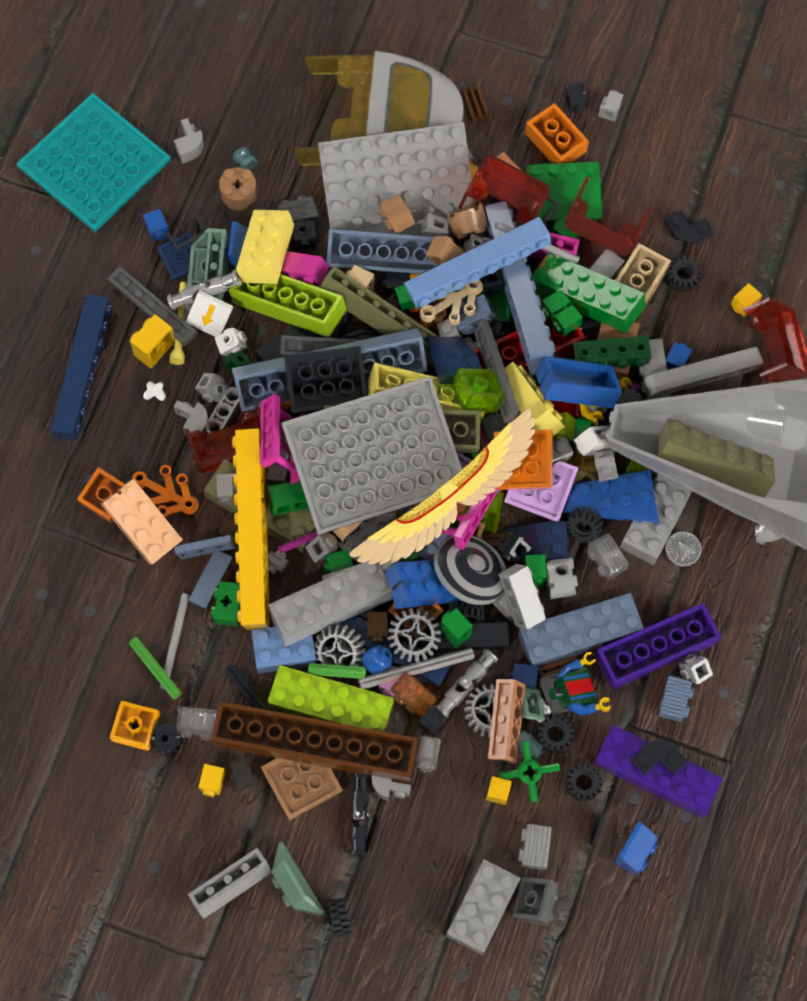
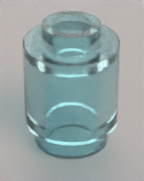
[518,731,543,760]

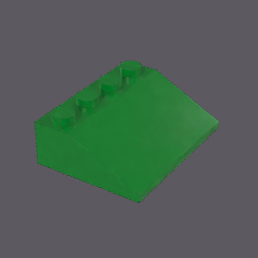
[525,162,602,222]

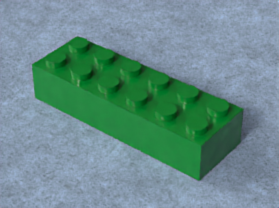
[530,252,646,333]

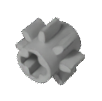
[268,550,289,575]

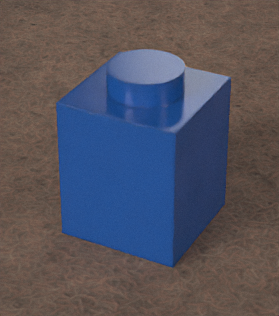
[143,209,169,241]
[666,342,692,370]

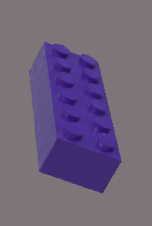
[595,603,721,690]
[593,725,723,818]

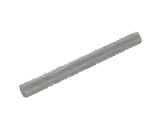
[359,648,474,689]

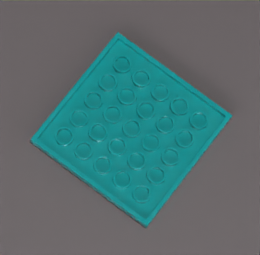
[17,93,171,232]

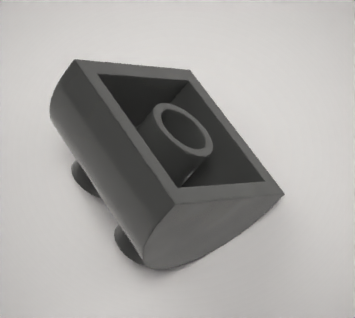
[512,877,559,926]

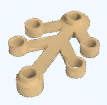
[420,280,483,325]

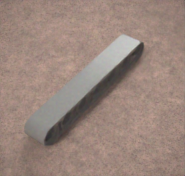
[644,347,765,398]

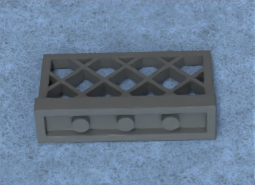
[331,506,412,561]

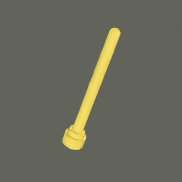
[169,281,187,365]

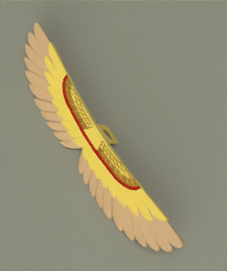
[349,409,535,565]

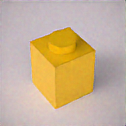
[731,283,762,317]
[198,764,225,797]
[486,776,512,805]

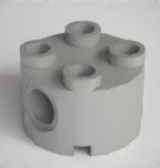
[545,558,578,599]

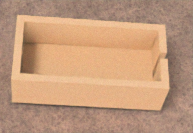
[100,479,183,564]

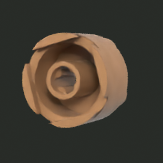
[219,168,257,210]
[447,202,488,239]

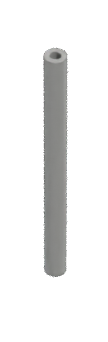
[494,221,579,264]
[160,593,189,689]

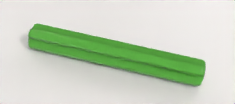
[129,637,182,700]

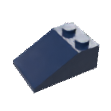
[426,336,483,385]
[507,522,568,565]

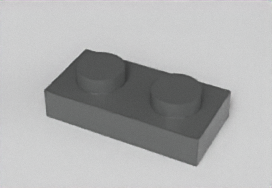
[538,673,570,716]

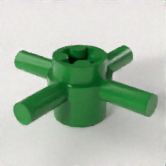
[499,741,560,802]

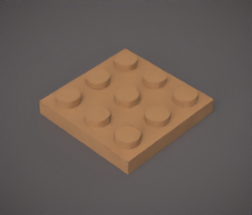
[261,758,343,821]

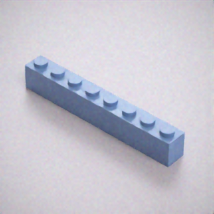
[404,217,551,309]

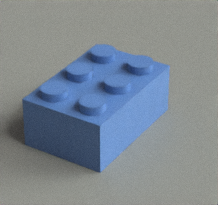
[252,627,316,674]

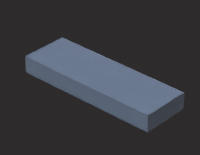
[174,535,236,559]
[189,552,233,610]

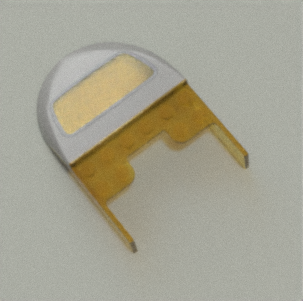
[294,51,464,165]

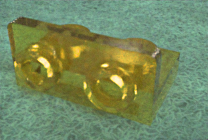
[565,446,596,484]

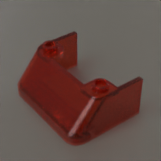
[458,155,550,225]
[565,176,653,257]
[743,298,807,383]
[185,405,261,474]

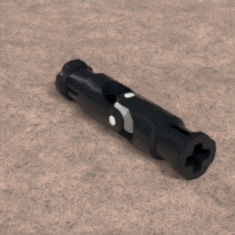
[349,773,370,857]

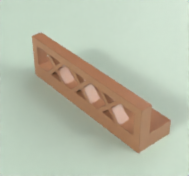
[488,679,525,763]

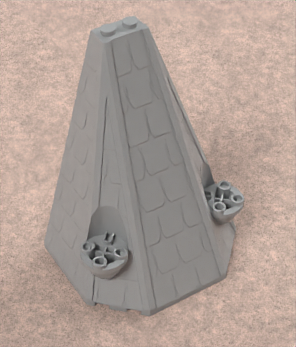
[606,379,807,550]

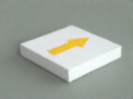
[186,290,233,337]

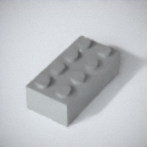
[446,859,520,955]

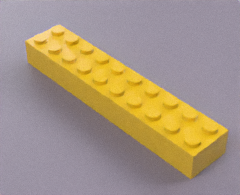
[232,429,270,630]

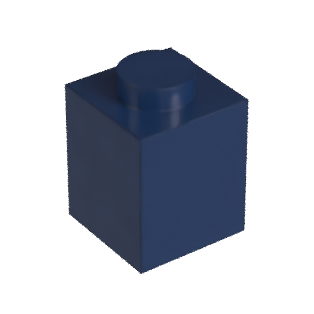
[508,663,538,689]

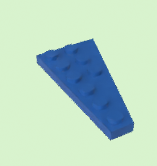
[562,470,660,525]

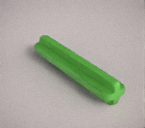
[308,663,366,679]

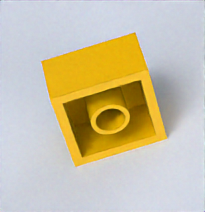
[130,314,175,369]

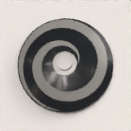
[434,535,507,605]

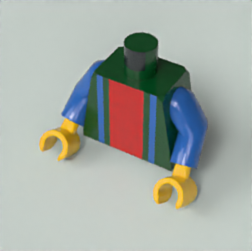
[549,652,611,716]

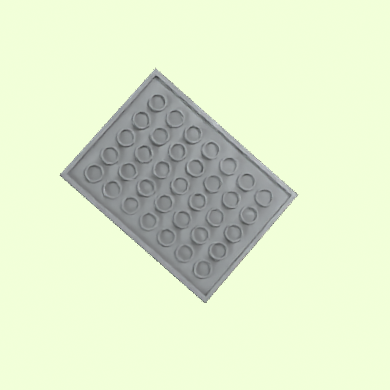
[318,122,475,236]
[281,376,462,535]

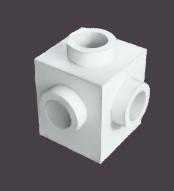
[215,328,248,356]

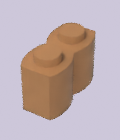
[378,194,415,234]

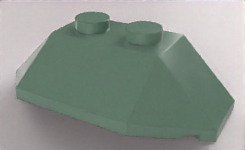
[188,228,230,301]
[271,842,325,916]

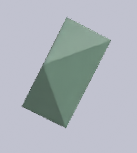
[522,687,545,721]

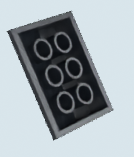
[284,346,367,415]

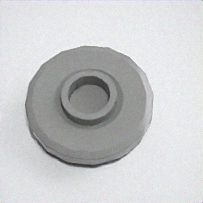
[665,531,702,567]

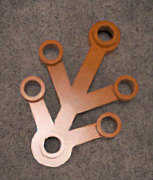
[132,465,199,518]

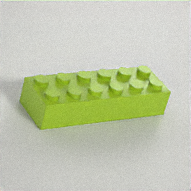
[229,274,347,338]
[267,665,394,732]

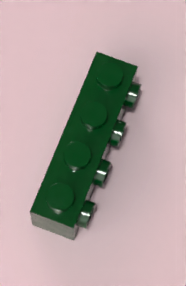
[571,335,652,368]

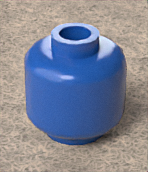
[362,645,392,674]

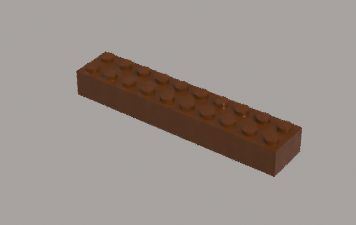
[211,701,418,783]

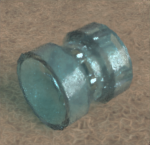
[233,147,258,171]

